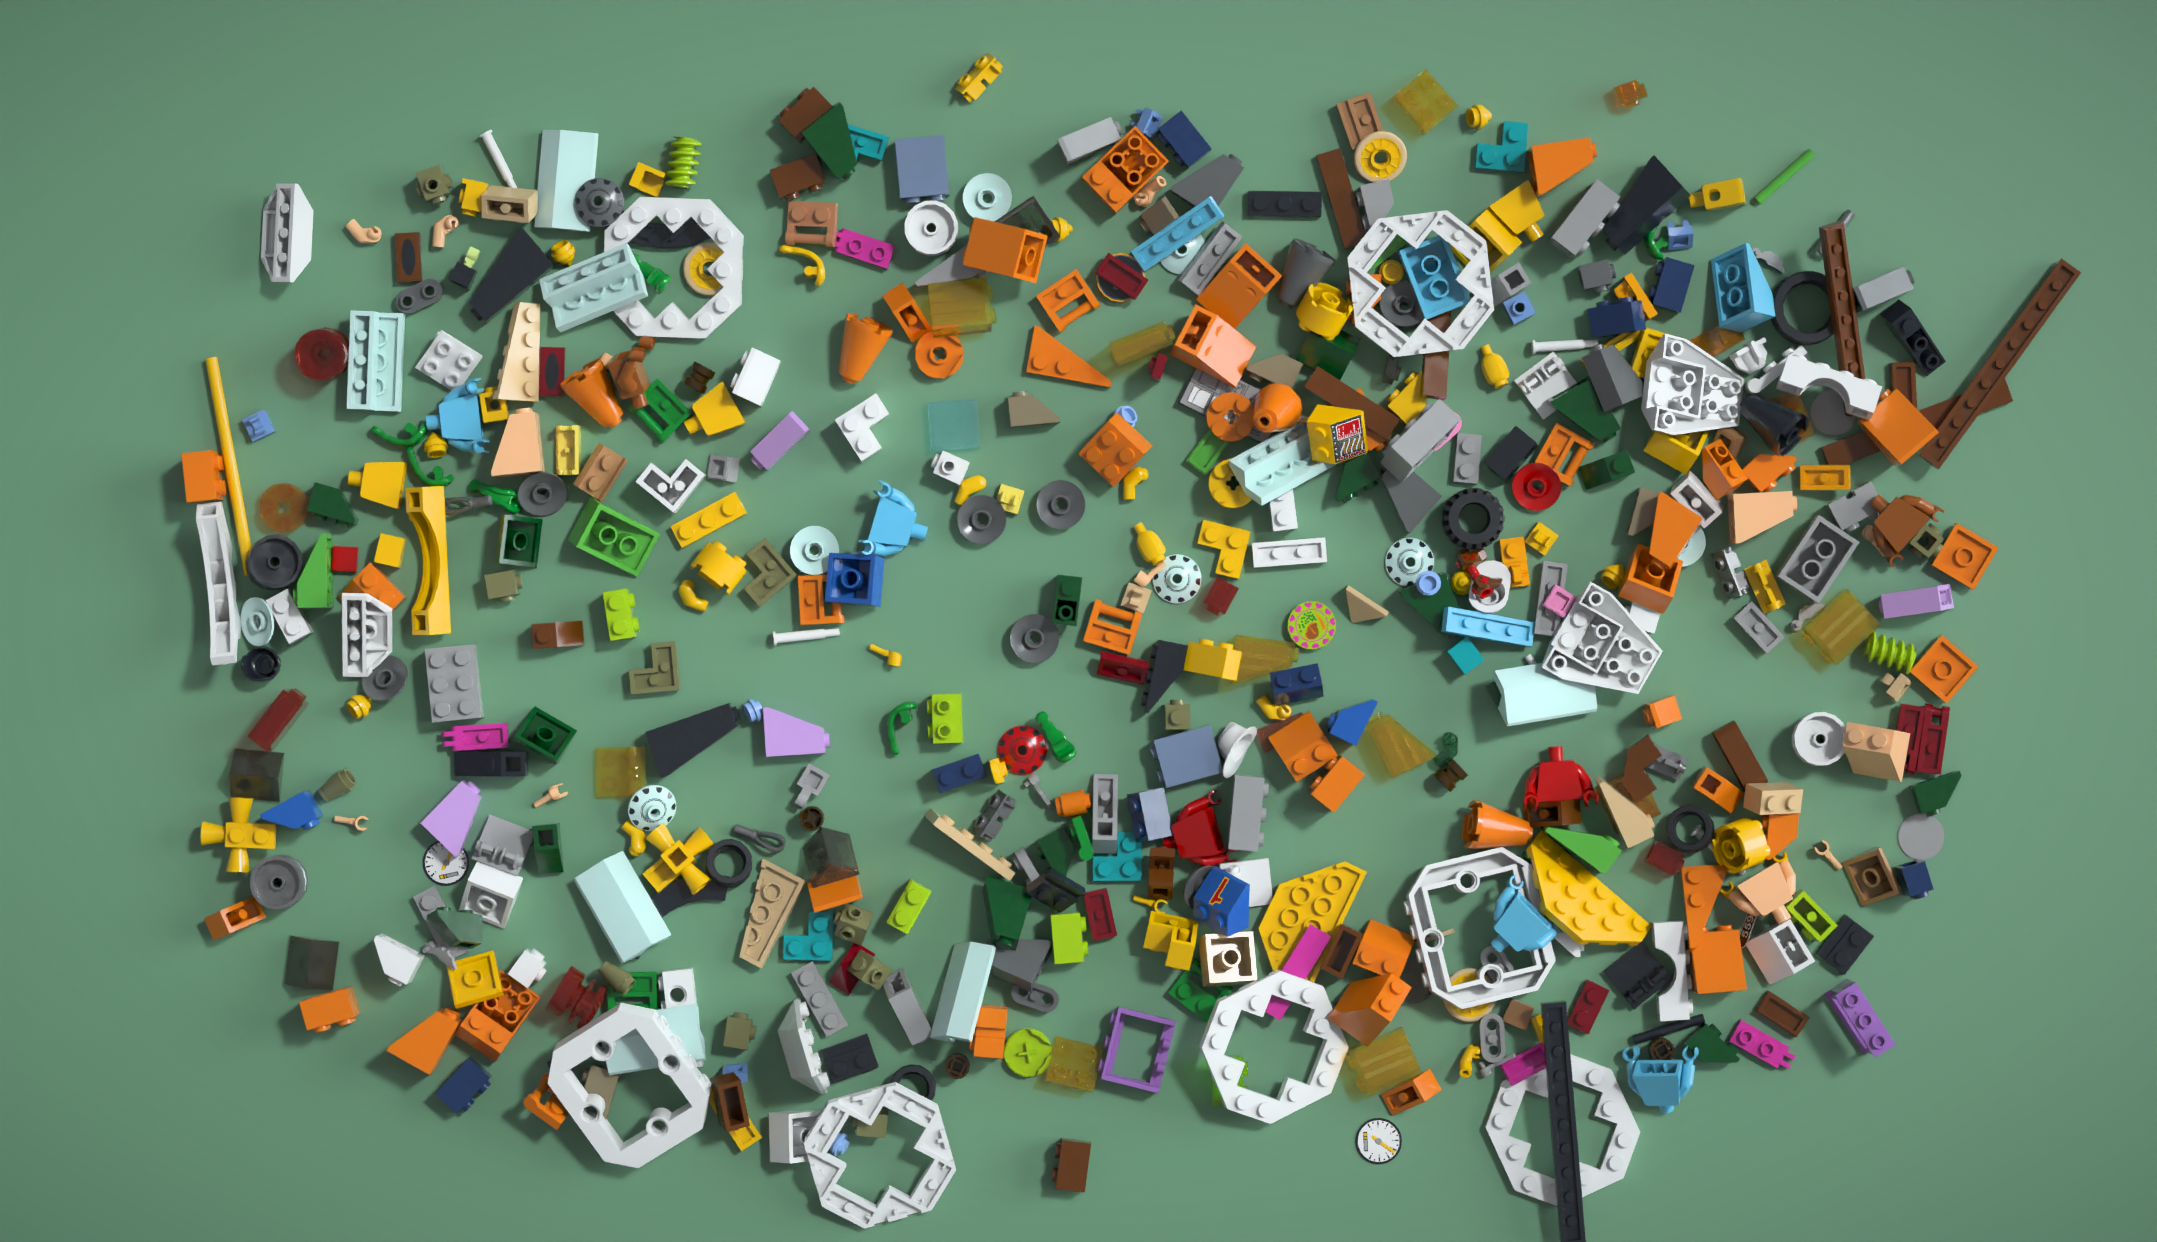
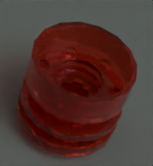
[294,327,349,381]
[545,966,608,1029]

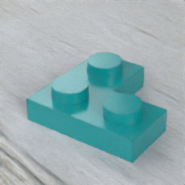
[1475,121,1529,173]
[828,124,889,177]
[1093,831,1142,881]
[783,911,834,961]

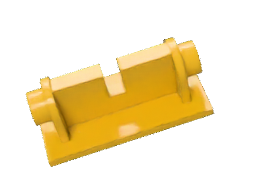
[955,53,1003,102]
[1744,560,1786,614]

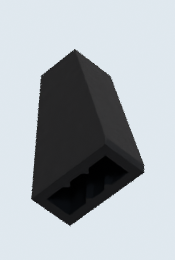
[1603,155,1691,255]
[470,227,555,323]
[645,703,741,778]

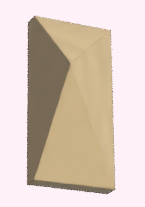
[1344,585,1389,623]

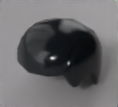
[241,646,281,683]

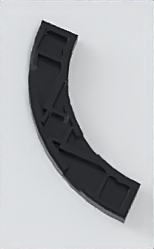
[605,211,711,249]
[615,875,730,959]

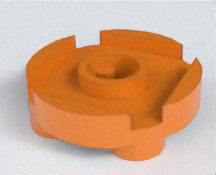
[915,330,964,379]
[1206,392,1254,442]

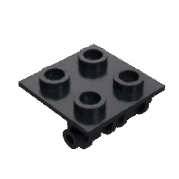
[1604,941,1672,1010]

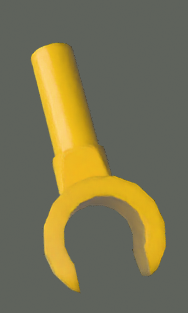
[869,644,902,666]
[1133,895,1168,913]

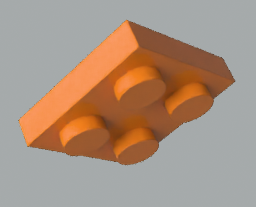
[1930,523,1998,590]
[1909,635,1979,704]

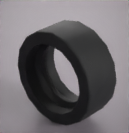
[1666,805,1715,853]
[706,839,752,888]
[890,1064,936,1101]

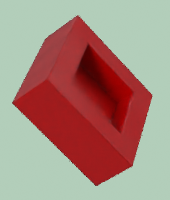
[332,546,359,572]

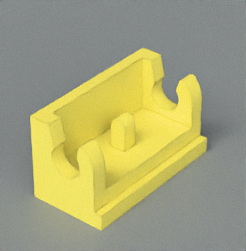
[556,425,581,475]

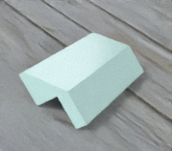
[534,130,598,232]
[539,243,648,332]
[347,310,405,412]
[1229,423,1336,506]
[1493,663,1597,726]
[573,851,671,964]
[930,941,996,1043]
[602,1004,706,1075]

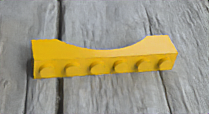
[405,486,451,635]

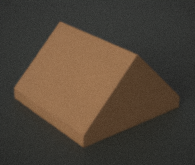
[1842,847,1902,907]

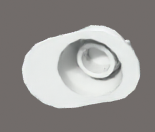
[1469,560,1511,614]
[1218,722,1257,778]

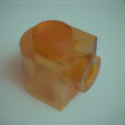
[1614,79,1648,109]

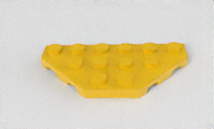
[1526,830,1652,946]
[1258,861,1367,982]

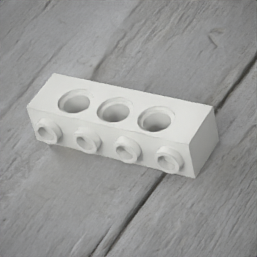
[658,967,704,1067]

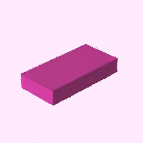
[1500,1042,1546,1086]

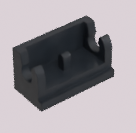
[1484,426,1538,483]

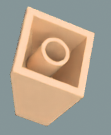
[491,408,545,477]
[1727,491,1797,544]
[1843,722,1910,782]

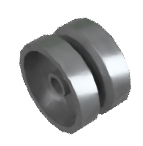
[250,855,308,910]

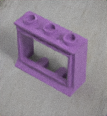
[1824,979,1896,1058]
[1098,1006,1177,1093]

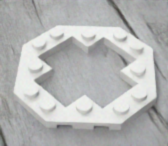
[604,197,744,338]
[1347,210,1494,357]
[1199,969,1349,1124]
[1485,1054,1640,1206]
[803,1082,956,1229]

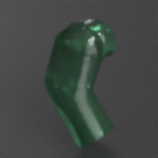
[1433,732,1458,768]

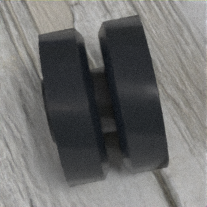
[245,534,303,591]

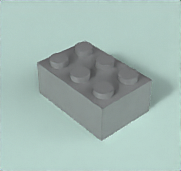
[1548,179,1620,259]
[1381,399,1461,483]
[1774,515,1860,604]
[425,644,484,722]
[1227,774,1269,852]

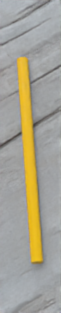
[205,357,252,576]

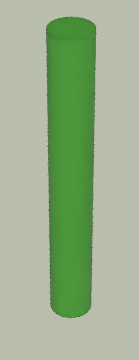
[1754,149,1815,205]

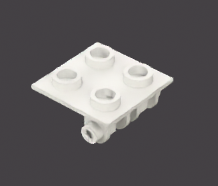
[415,330,483,390]
[1514,351,1577,420]
[1220,858,1273,907]

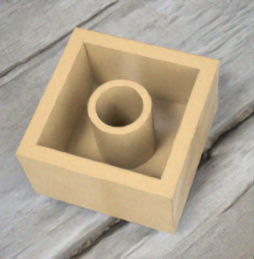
[1199,931,1257,987]

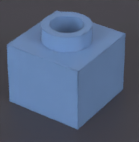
[1501,292,1536,325]

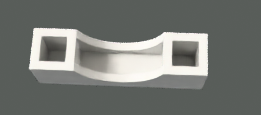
[1776,354,1882,420]
[1651,920,1693,1021]

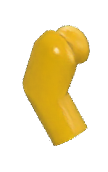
[1123,466,1149,499]
[954,475,986,505]
[678,580,709,612]
[1255,694,1292,720]
[621,819,646,856]
[1459,1044,1481,1078]

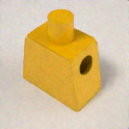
[1689,178,1746,211]
[1489,180,1545,242]
[684,382,746,437]
[348,462,408,509]

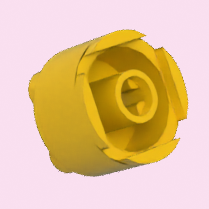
[1296,283,1353,340]
[1208,459,1252,509]
[690,540,747,595]
[1712,818,1770,873]

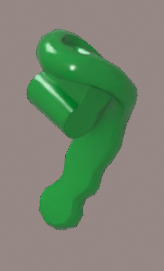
[1644,209,1677,260]
[633,254,672,294]
[371,423,428,447]
[406,446,454,487]
[469,479,522,514]
[887,702,917,755]
[1035,711,1076,763]

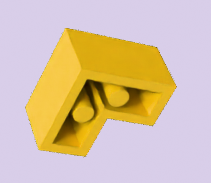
[1143,911,1199,971]

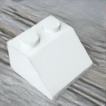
[459,861,523,929]
[374,933,426,986]
[769,1110,822,1163]

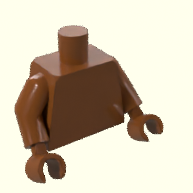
[607,336,656,409]
[1869,494,1944,567]

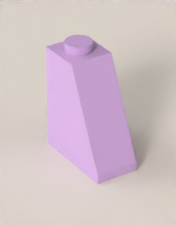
[750,411,811,470]
[1879,584,1954,619]
[763,707,830,757]
[421,780,482,857]

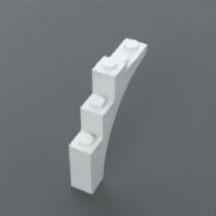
[196,502,241,665]

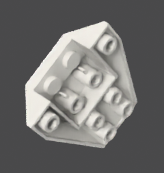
[1641,334,1744,435]
[1541,582,1663,694]
[778,997,830,1094]

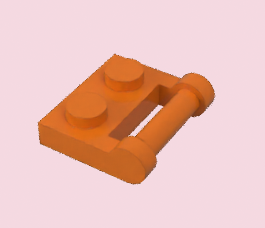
[1036,269,1101,333]
[1534,423,1594,487]
[798,574,845,625]
[1083,599,1142,655]
[523,1073,569,1130]

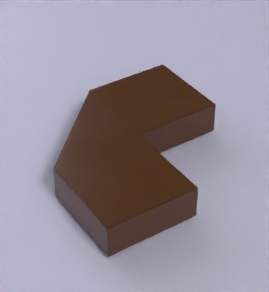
[1622,735,1662,803]

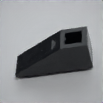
[1880,299,1946,376]
[1141,640,1188,713]
[454,751,528,777]

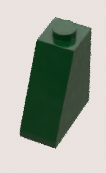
[800,102,857,180]
[1546,376,1621,442]
[1398,572,1459,639]
[982,876,1032,951]

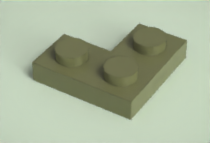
[744,538,797,607]
[629,641,680,694]

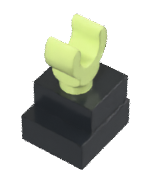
[448,247,481,290]

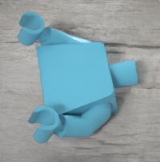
[426,378,490,454]
[857,480,928,556]
[1491,875,1564,953]
[1622,1046,1699,1114]

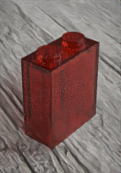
[247,688,309,751]

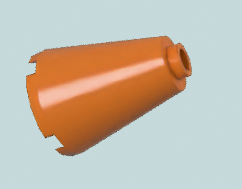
[838,313,893,384]
[560,358,623,428]
[1253,383,1302,432]
[1462,800,1533,849]

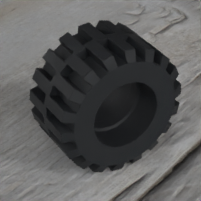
[1441,488,1505,550]

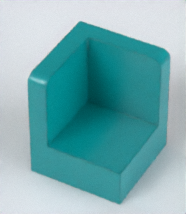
[1446,637,1484,675]

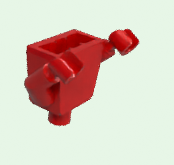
[1522,746,1599,811]
[1163,790,1239,866]

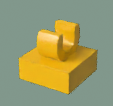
[1525,522,1559,556]

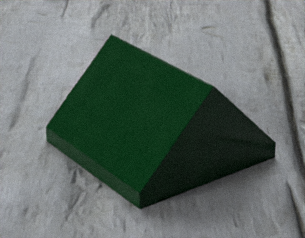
[1296,330,1360,380]
[496,514,543,568]
[513,706,577,764]

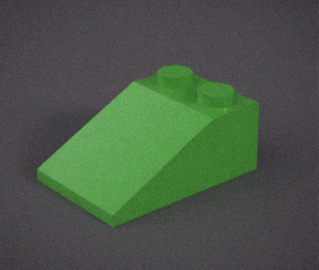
[568,497,660,577]
[293,533,334,608]
[1541,826,1622,875]

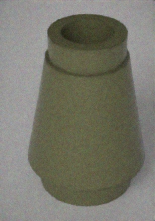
[319,768,356,801]
[598,961,636,995]

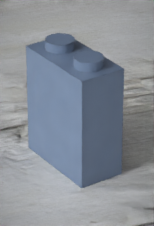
[895,135,950,204]
[1150,725,1223,788]

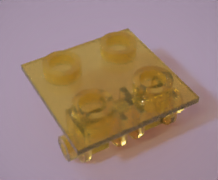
[1394,69,1458,134]
[596,747,646,797]
[1045,1036,1103,1093]

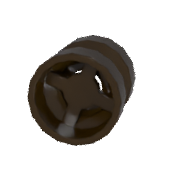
[683,361,715,394]
[1434,758,1468,792]
[799,806,825,831]
[1648,1037,1675,1060]
[945,1053,970,1079]

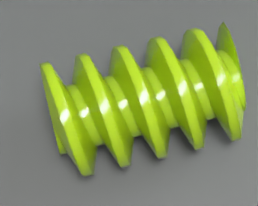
[665,136,702,189]
[1861,631,1917,675]

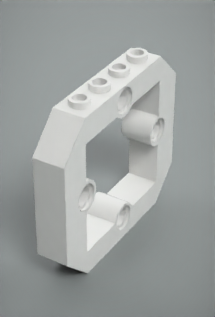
[1403,847,1556,1009]
[548,1003,712,1168]

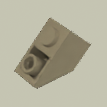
[1246,354,1303,388]

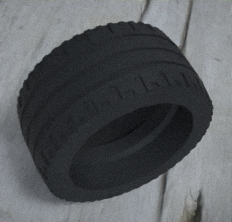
[1771,271,1833,345]

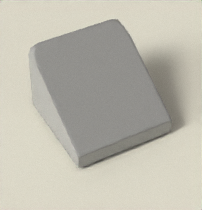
[707,454,740,482]

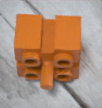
[969,1004,1008,1059]

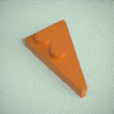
[1026,326,1111,388]
[1680,864,1728,951]

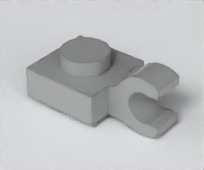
[795,763,830,808]

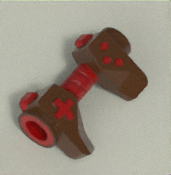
[1455,548,1502,599]

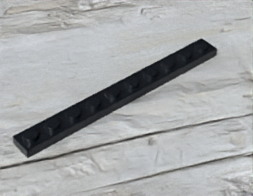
[1540,1000,1586,1242]

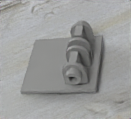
[472,815,533,877]

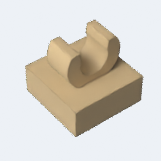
[1121,582,1152,613]
[1881,673,1912,703]

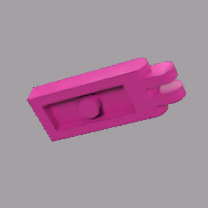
[834,228,895,269]
[442,723,509,751]
[1728,1019,1796,1069]

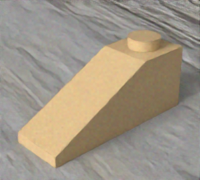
[1594,776,1655,848]

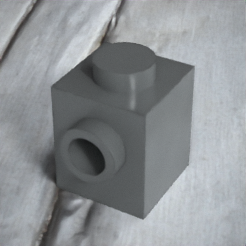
[1577,259,1616,293]

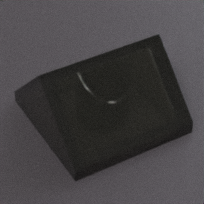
[994,196,1061,248]
[229,748,285,802]
[802,827,860,888]
[284,935,340,990]

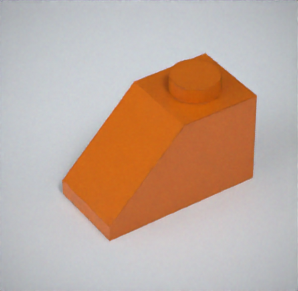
[882,282,932,343]
[204,896,266,941]
[1381,1069,1442,1116]

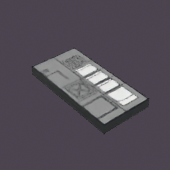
[1178,368,1273,443]

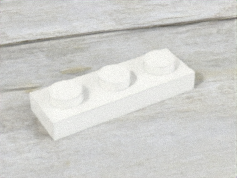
[1252,537,1327,568]

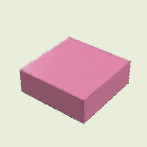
[1542,584,1576,618]

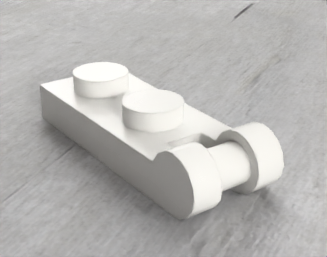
[1745,345,1807,394]

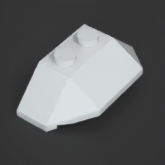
[261,184,313,282]
[342,593,392,677]

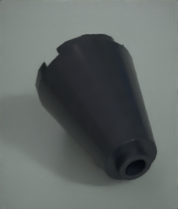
[1740,393,1809,457]

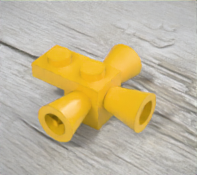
[201,797,276,872]
[643,823,714,895]

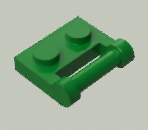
[627,378,693,444]
[1069,815,1093,861]
[1168,958,1233,1023]
[608,971,658,1011]

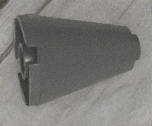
[1277,238,1336,309]

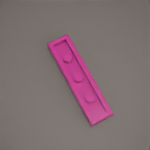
[1265,924,1331,1020]

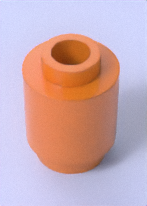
[1055,789,1092,818]

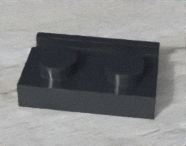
[1026,868,1086,913]
[1815,914,1874,975]
[821,1033,879,1083]

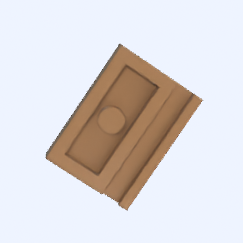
[1336,92,1383,151]
[573,443,628,502]

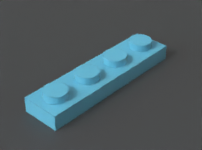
[1131,196,1225,272]
[1441,607,1535,647]

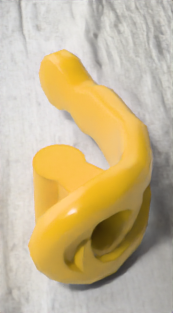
[779,245,825,286]

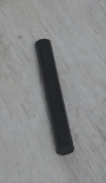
[1632,1014,1705,1045]

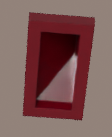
[829,943,876,995]

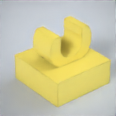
[996,484,1025,514]

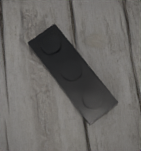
[1248,191,1322,217]

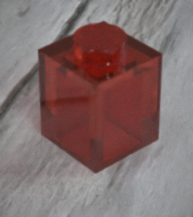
[1203,577,1239,616]
[1644,840,1685,876]

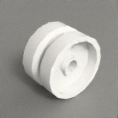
[904,201,958,256]
[1791,712,1846,766]

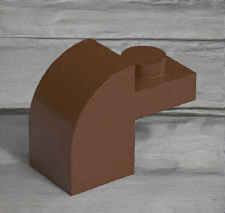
[1148,846,1175,899]

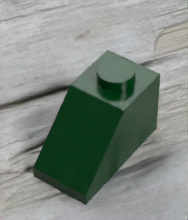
[1578,450,1635,490]
[1910,770,1962,817]

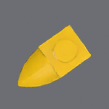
[989,758,1008,784]

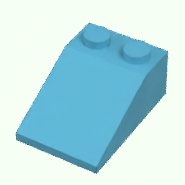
[1397,235,1471,320]
[1711,243,1775,333]

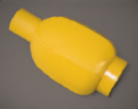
[1480,344,1509,389]
[1133,522,1166,566]

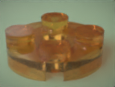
[260,483,309,532]

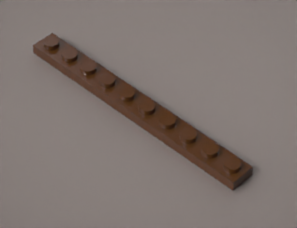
[1918,258,2081,470]

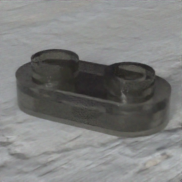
[1382,354,1404,385]

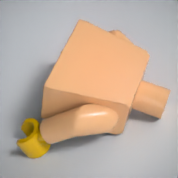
[1720,851,1796,924]

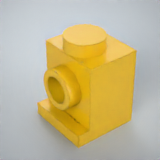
[459,178,489,217]
[479,386,509,424]

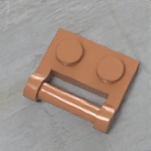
[785,201,838,247]

